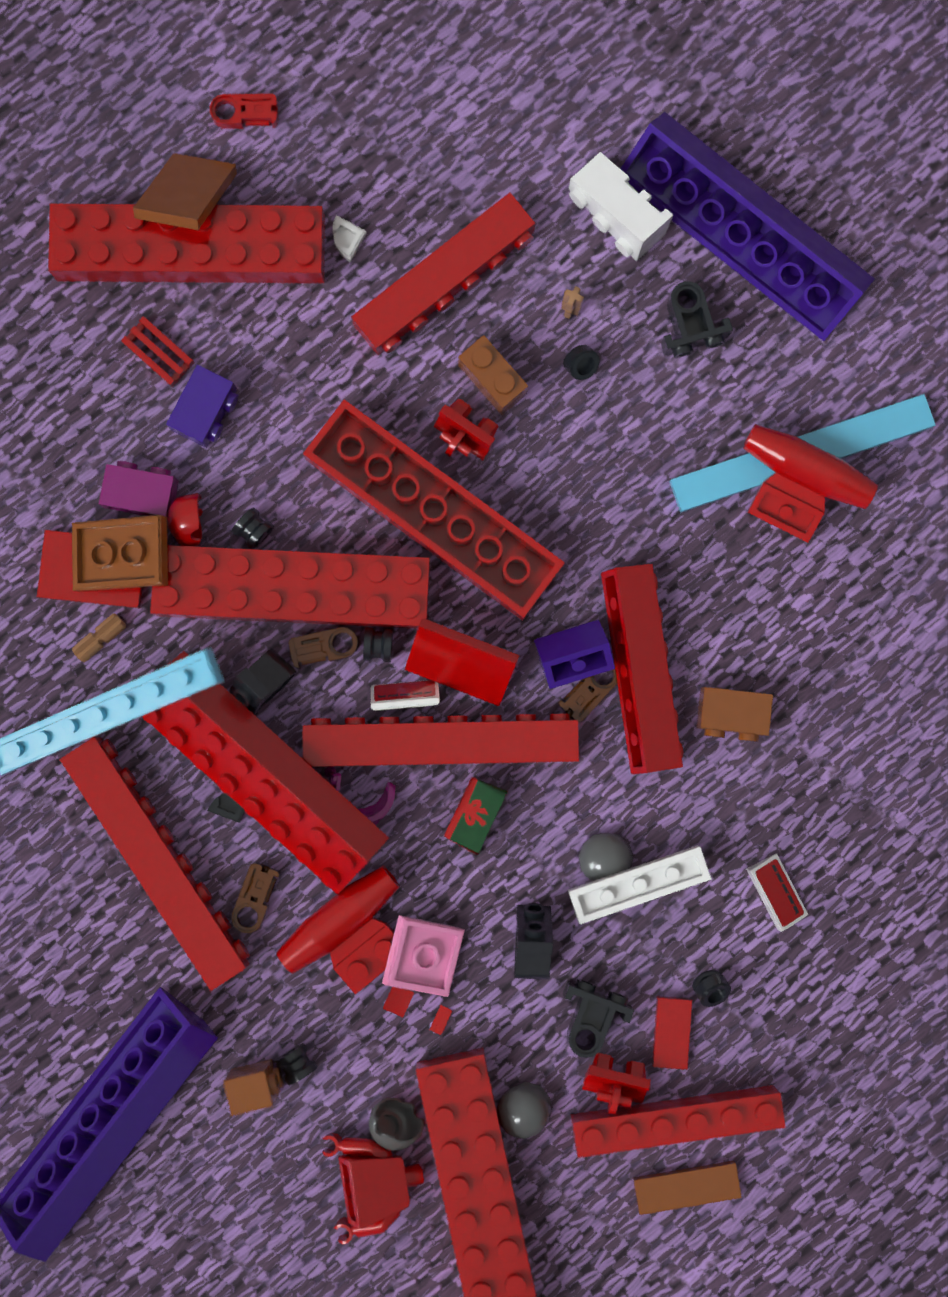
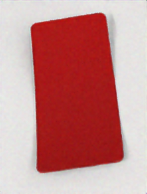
[383,987,452,1035]

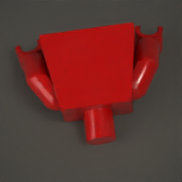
[322,1133,424,1244]

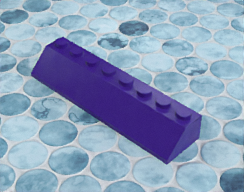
[620,112,875,341]
[0,987,218,1262]

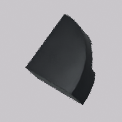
[207,793,245,823]

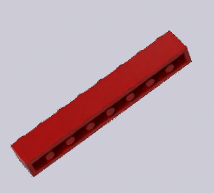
[302,714,579,767]
[59,737,250,991]

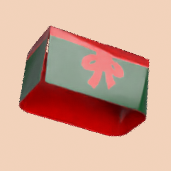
[444,777,508,856]

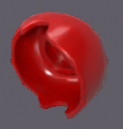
[167,493,203,547]

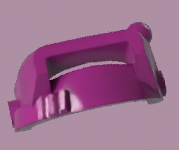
[325,766,396,825]

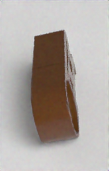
[288,627,358,669]
[558,664,618,722]
[232,862,280,933]

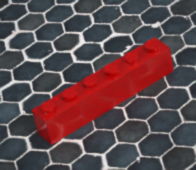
[351,192,535,355]
[601,564,683,774]
[570,1085,786,1158]

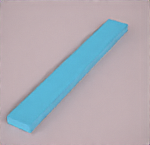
[669,394,936,513]
[0,648,224,776]

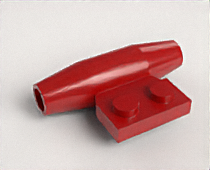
[743,424,878,543]
[276,865,400,995]

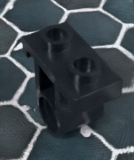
[660,281,733,358]
[229,648,297,716]
[514,903,553,980]
[563,979,634,1058]

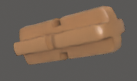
[561,286,584,319]
[72,613,126,662]

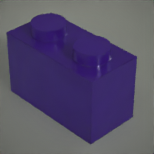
[166,364,239,448]
[534,619,615,689]

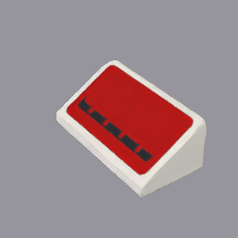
[371,680,440,711]
[746,854,808,932]

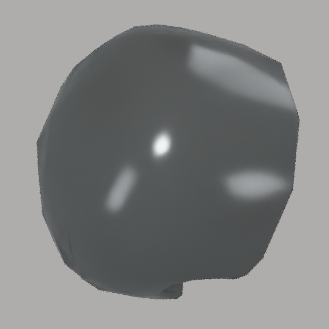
[579,833,634,881]
[497,1082,552,1139]
[369,1098,425,1150]

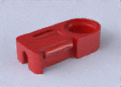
[209,94,278,129]

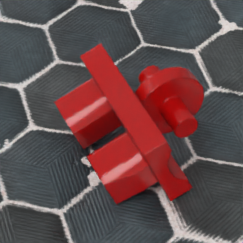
[434,399,498,461]
[582,1053,651,1115]

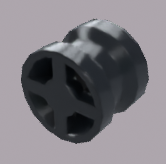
[231,507,274,549]
[363,627,393,663]
[274,1043,318,1086]

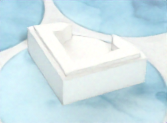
[333,215,366,263]

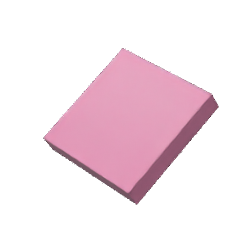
[382,915,465,997]

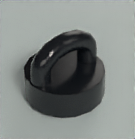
[563,345,600,380]
[692,970,731,1007]

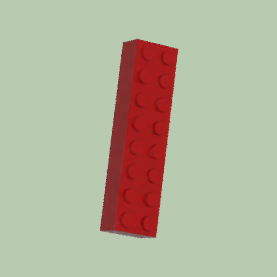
[48,204,325,283]
[303,399,565,621]
[150,545,430,629]
[142,651,389,895]
[415,1048,537,1297]

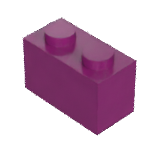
[98,461,179,516]

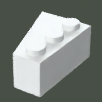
[569,152,673,261]

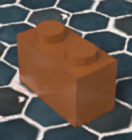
[458,335,528,415]
[696,687,773,742]
[223,1059,284,1116]

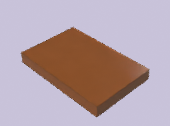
[133,153,237,230]
[72,515,168,592]

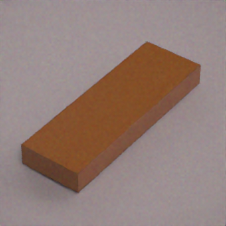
[633,1161,742,1215]

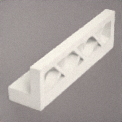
[568,845,711,925]

